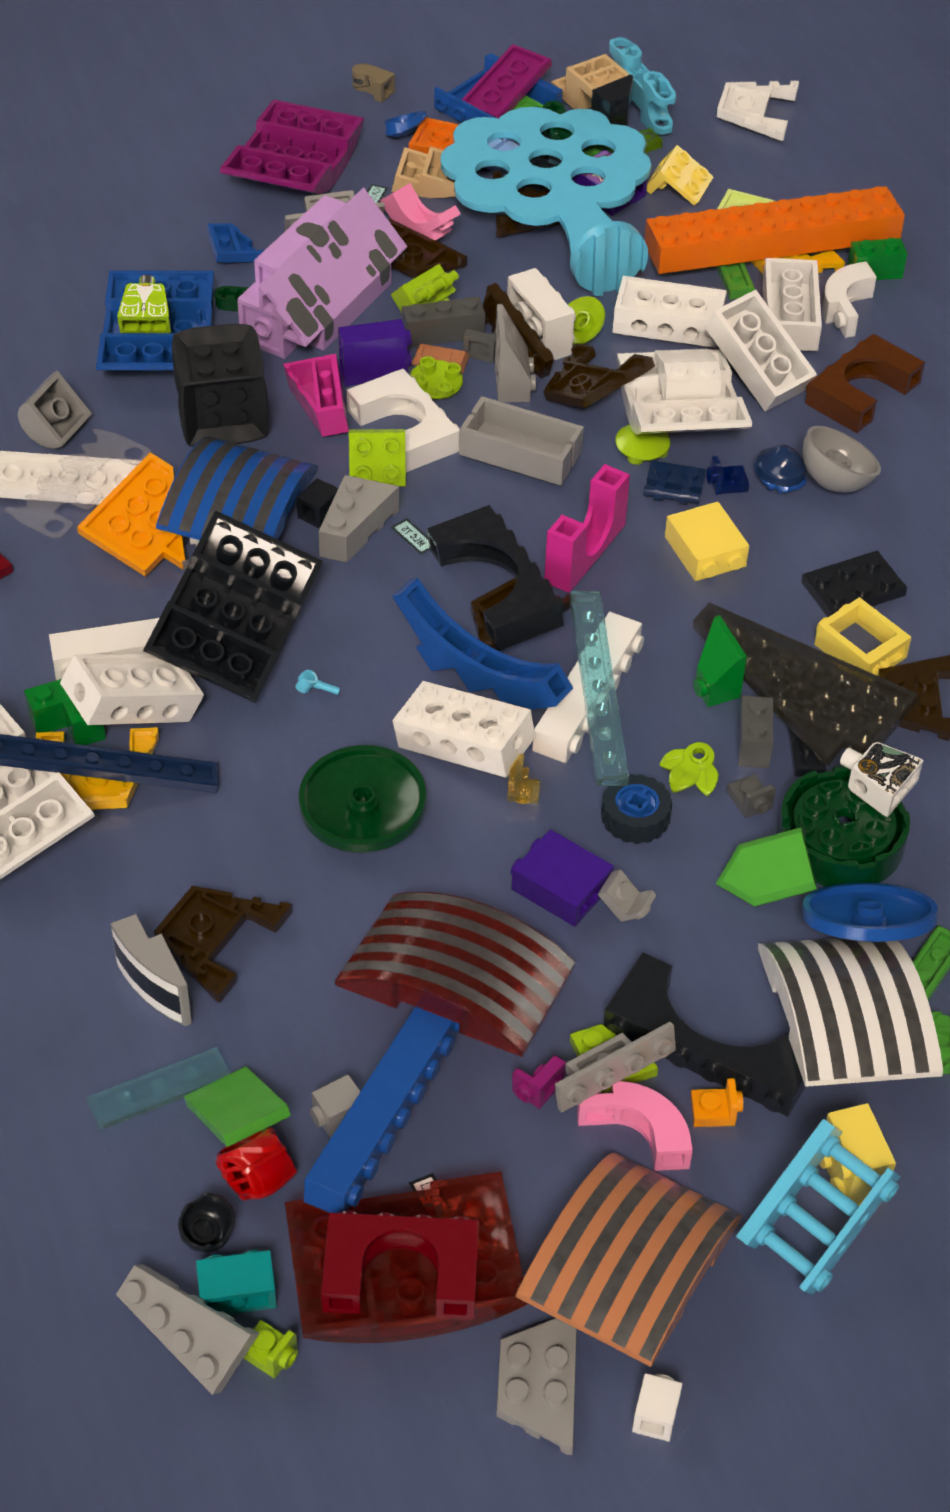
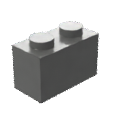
[738,696,773,768]

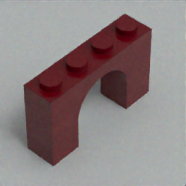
[321,1211,479,1320]

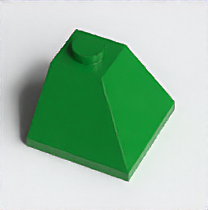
[693,615,747,707]

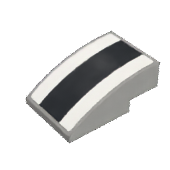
[110,914,192,1026]

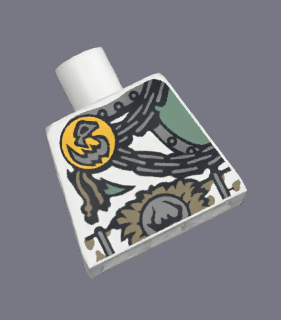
[840,742,923,817]

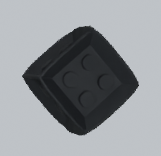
[172,324,269,446]

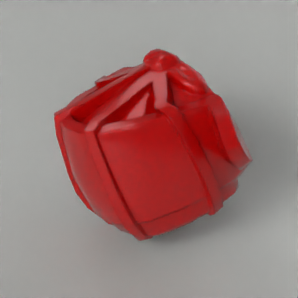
[215,1127,298,1201]

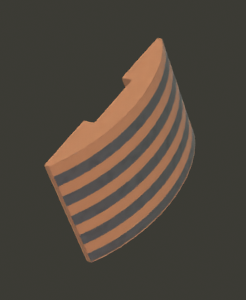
[516,1152,743,1367]

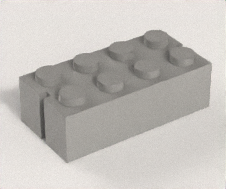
[459,396,584,486]

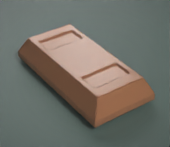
[412,344,470,373]

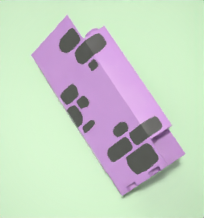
[237,187,408,359]

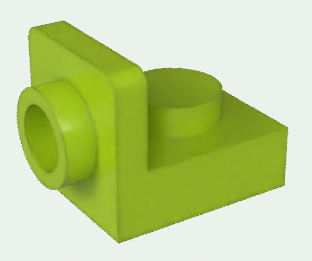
[244,1320,298,1379]

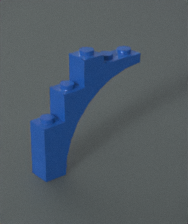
[392,578,573,710]

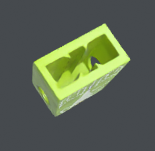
[117,275,171,333]

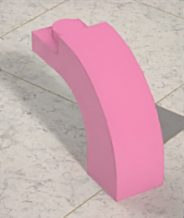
[380,183,460,240]
[577,1081,693,1171]

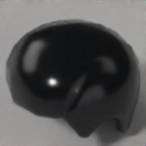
[178,1193,235,1253]

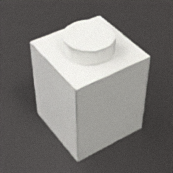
[632,1373,683,1442]

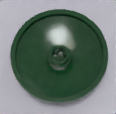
[299,745,426,853]

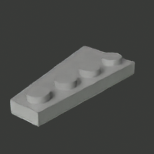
[116,1264,260,1395]

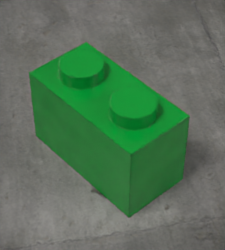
[847,238,907,280]

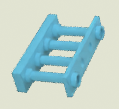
[736,1118,901,1295]

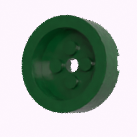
[777,767,910,887]

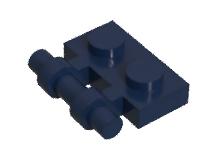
[643,460,706,505]

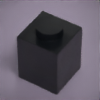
[297,478,338,529]

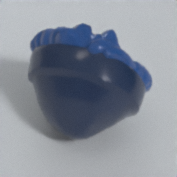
[754,444,807,494]

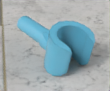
[295,670,340,695]

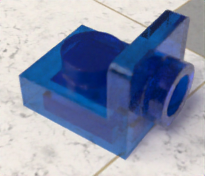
[706,456,749,495]

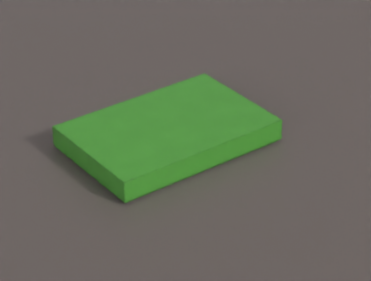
[184,1066,291,1147]

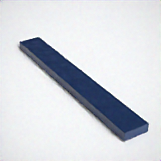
[0,734,218,793]

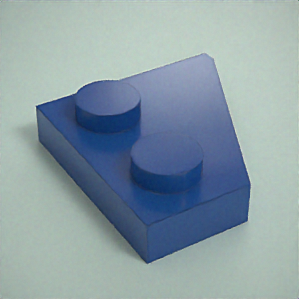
[207,223,264,263]

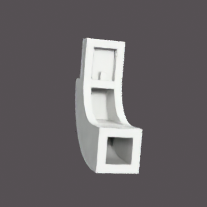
[822,261,876,338]

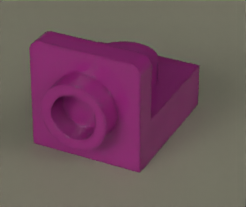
[512,1055,566,1109]

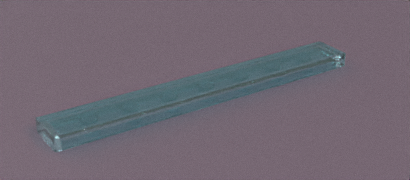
[570,591,629,786]

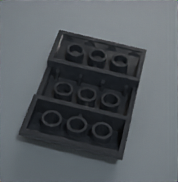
[143,510,323,703]

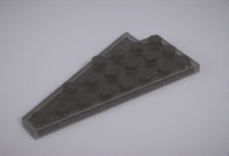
[693,602,918,766]

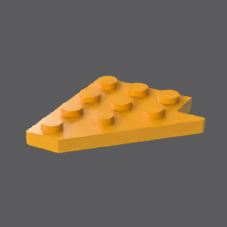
[77,452,186,577]

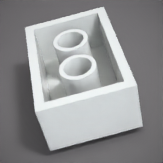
[507,268,576,360]

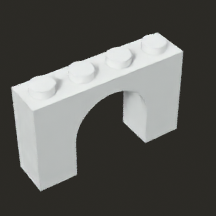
[347,369,459,472]

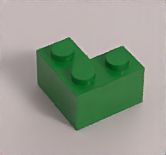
[24,679,106,745]

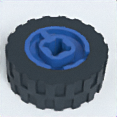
[601,774,672,844]

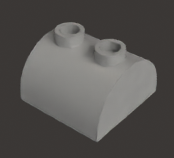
[18,371,92,449]

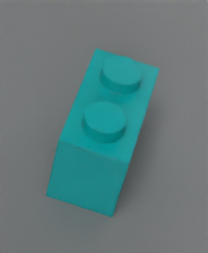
[196,1250,277,1315]

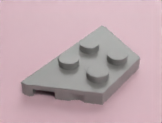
[497,1318,577,1455]

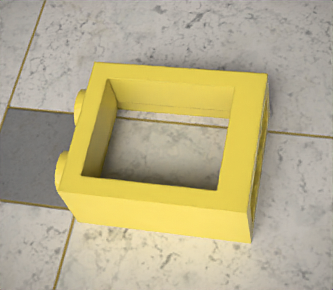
[814,597,911,685]

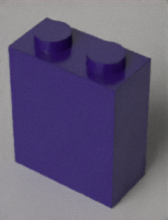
[338,319,412,386]
[510,829,614,927]

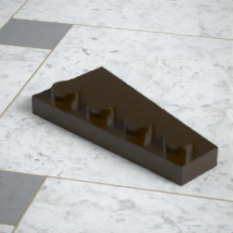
[483,283,554,379]

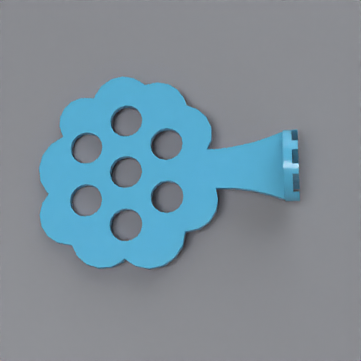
[441,107,651,296]

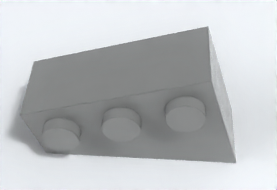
[319,475,399,562]

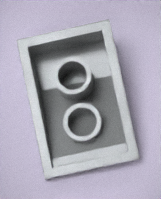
[495,304,536,403]

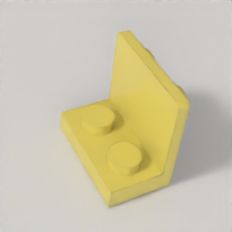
[647,145,713,205]

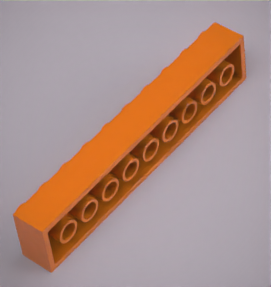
[644,186,905,274]

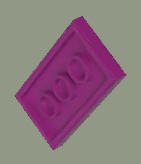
[462,44,552,119]

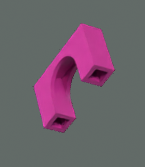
[544,464,630,593]

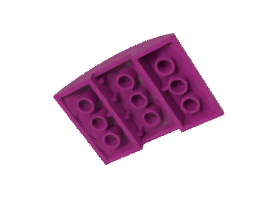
[220,99,364,194]

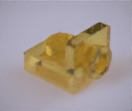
[507,754,540,804]

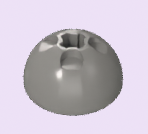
[802,426,881,493]

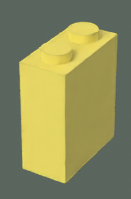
[665,502,749,581]

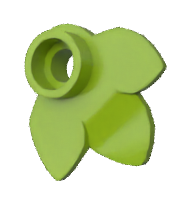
[659,742,719,796]

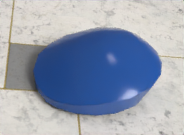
[384,111,427,138]

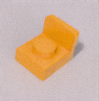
[690,1078,743,1127]

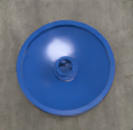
[803,883,938,942]

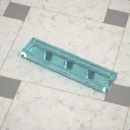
[86,1047,230,1131]

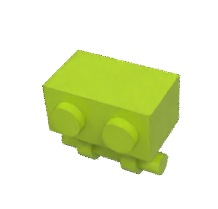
[391,264,459,313]

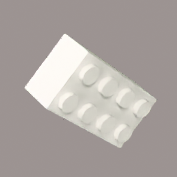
[762,258,822,351]
[705,290,817,412]

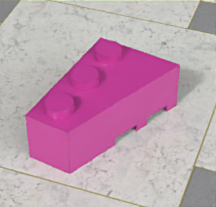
[283,354,349,437]

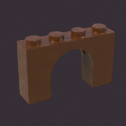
[805,333,925,433]

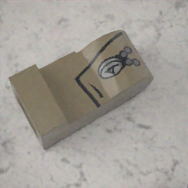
[352,63,395,103]

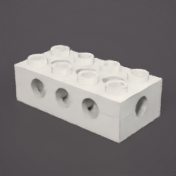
[613,276,727,348]
[60,654,204,725]
[392,681,535,778]

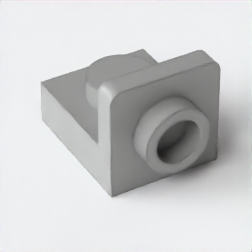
[598,869,656,922]

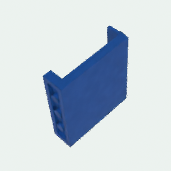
[434,53,563,123]

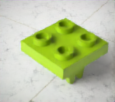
[349,429,406,486]

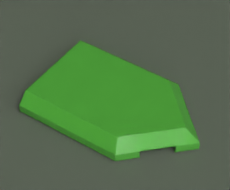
[715,827,817,907]

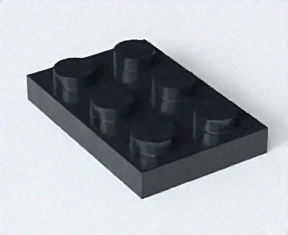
[801,550,907,617]

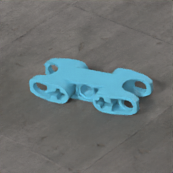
[609,37,676,135]

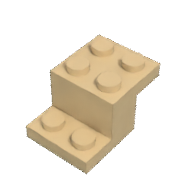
[551,54,630,109]

